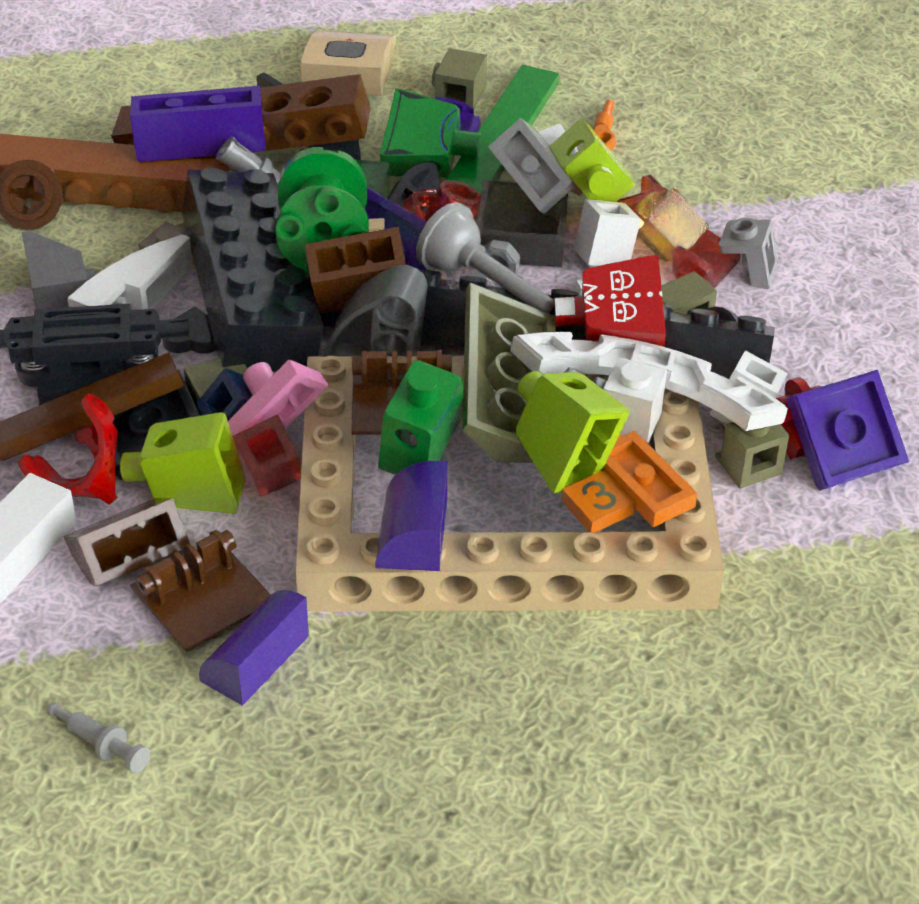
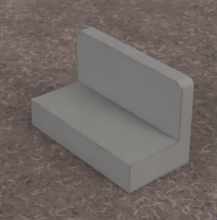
[488,118,583,214]

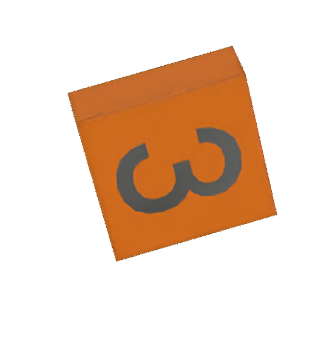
[561,469,635,533]

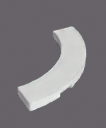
[510,332,788,431]

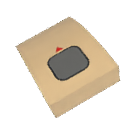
[300,30,396,95]

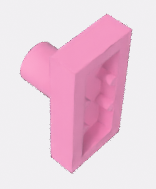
[228,360,328,451]

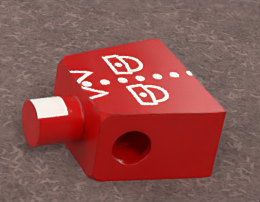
[555,255,666,347]

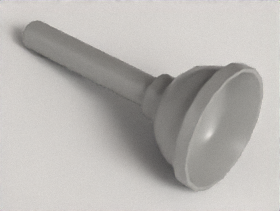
[416,202,555,313]

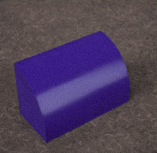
[375,461,448,571]
[199,590,309,706]

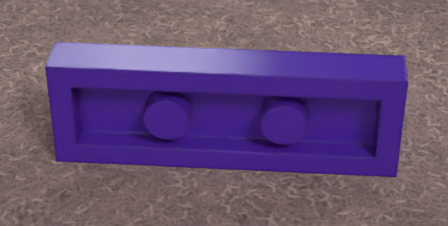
[130,86,265,162]

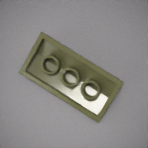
[463,283,556,463]

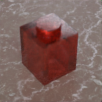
[232,414,302,497]

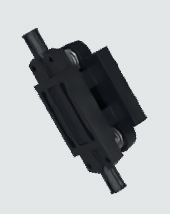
[0,304,190,405]

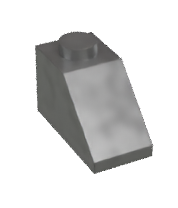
[22,231,95,309]

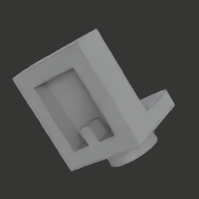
[719,218,778,289]

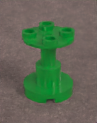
[276,147,369,275]

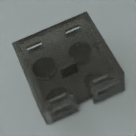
[476,180,568,267]

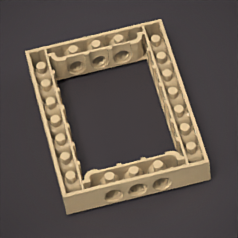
[296,355,724,612]

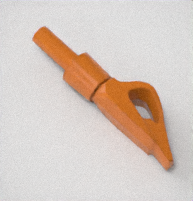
[593,100,617,151]

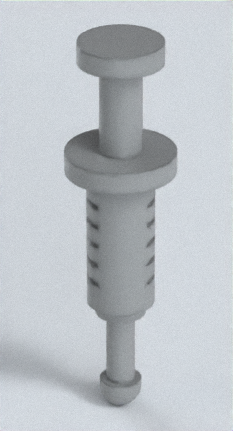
[47,702,151,774]

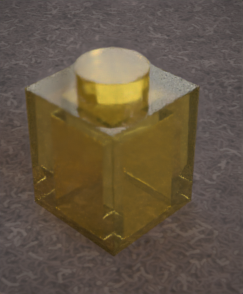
[636,188,710,262]

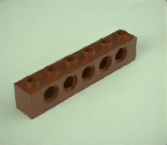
[111,74,371,153]

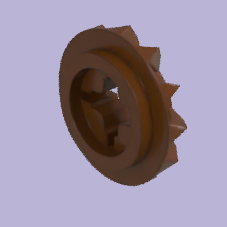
[0,160,64,229]

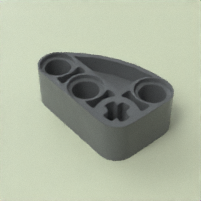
[323,265,428,357]

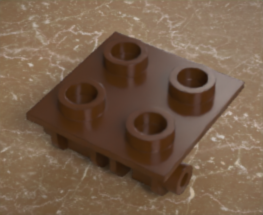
[351,350,452,435]
[130,530,271,653]

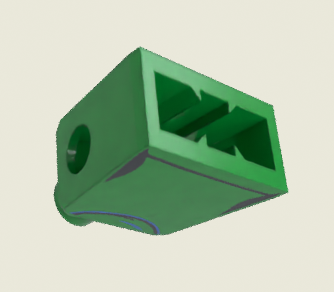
[380,88,482,177]
[378,360,464,475]

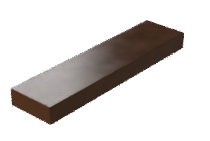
[0,352,184,461]

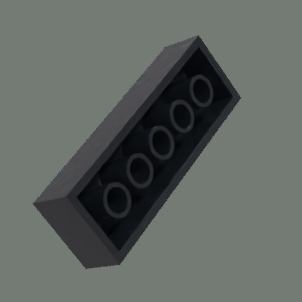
[182,168,324,372]

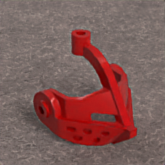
[18,394,118,505]

